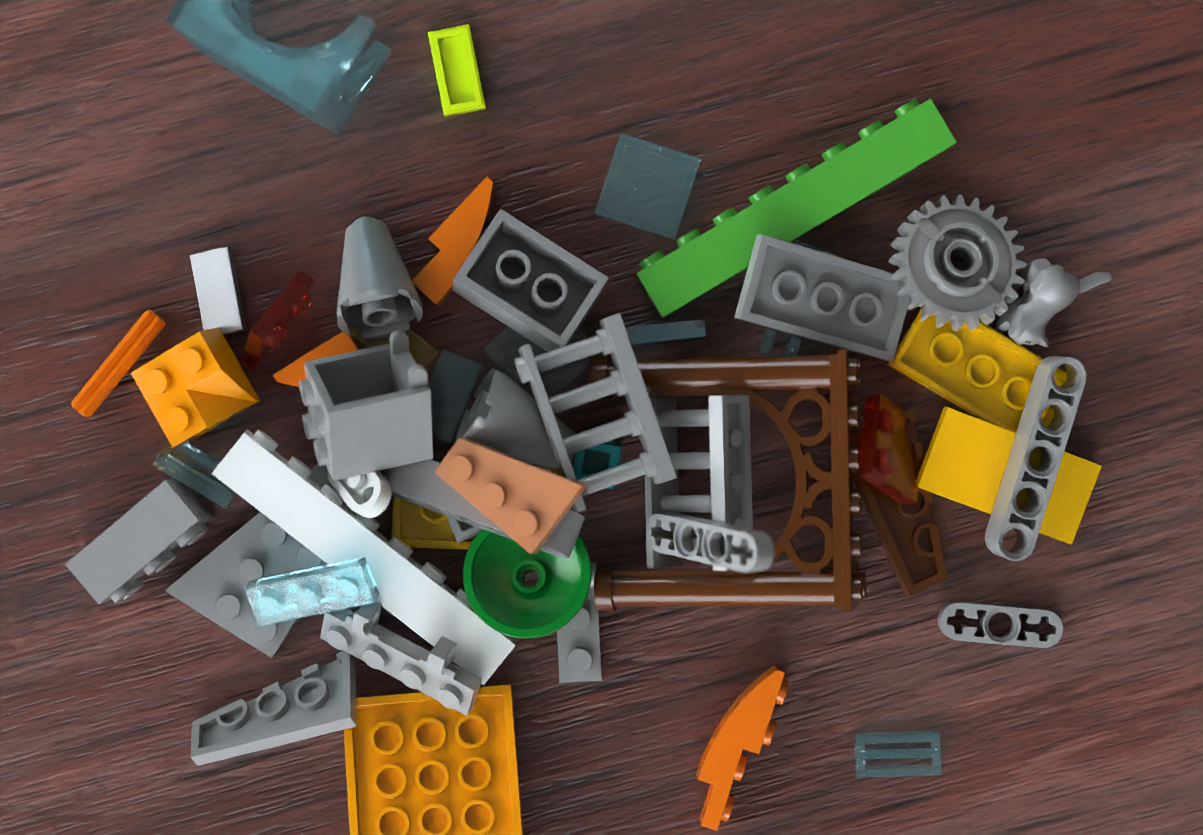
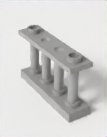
[514,313,677,512]
[645,395,753,571]

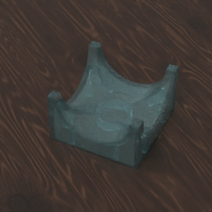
[165,0,392,137]

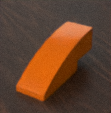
[412,177,495,307]

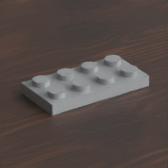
[734,234,911,362]

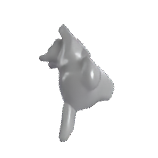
[995,258,1112,347]

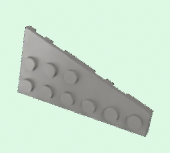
[164,464,382,658]

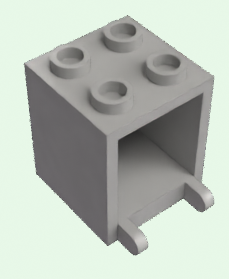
[299,330,433,481]

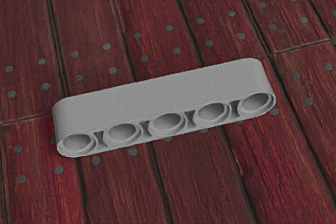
[985,356,1087,561]
[381,459,585,559]

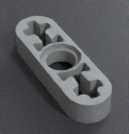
[938,601,1063,648]

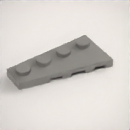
[191,651,357,766]

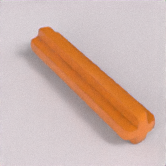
[71,310,165,417]

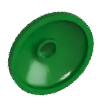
[463,529,592,639]

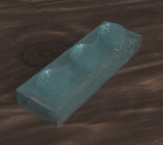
[244,557,380,626]

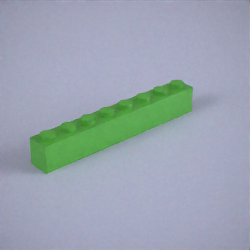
[636,98,957,319]

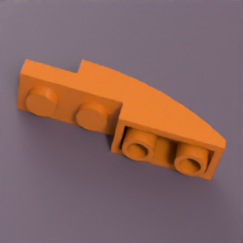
[696,665,789,831]

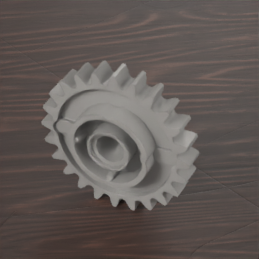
[889,195,1026,332]

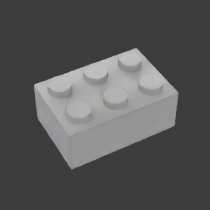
[452,209,609,352]
[65,478,213,604]

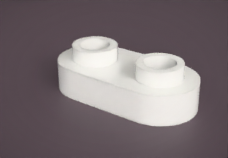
[327,469,391,518]

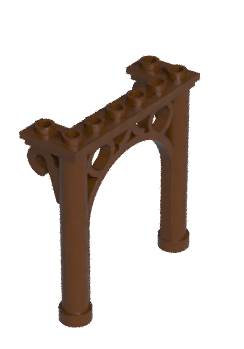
[590,350,866,612]

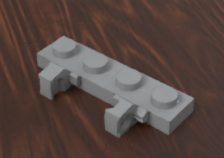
[320,597,482,716]

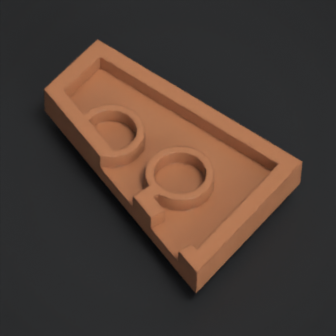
[434,438,588,554]

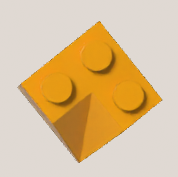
[131,327,260,448]

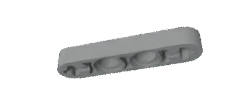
[646,513,774,572]

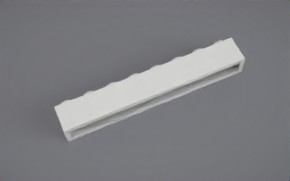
[212,429,516,685]

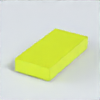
[428,24,486,117]

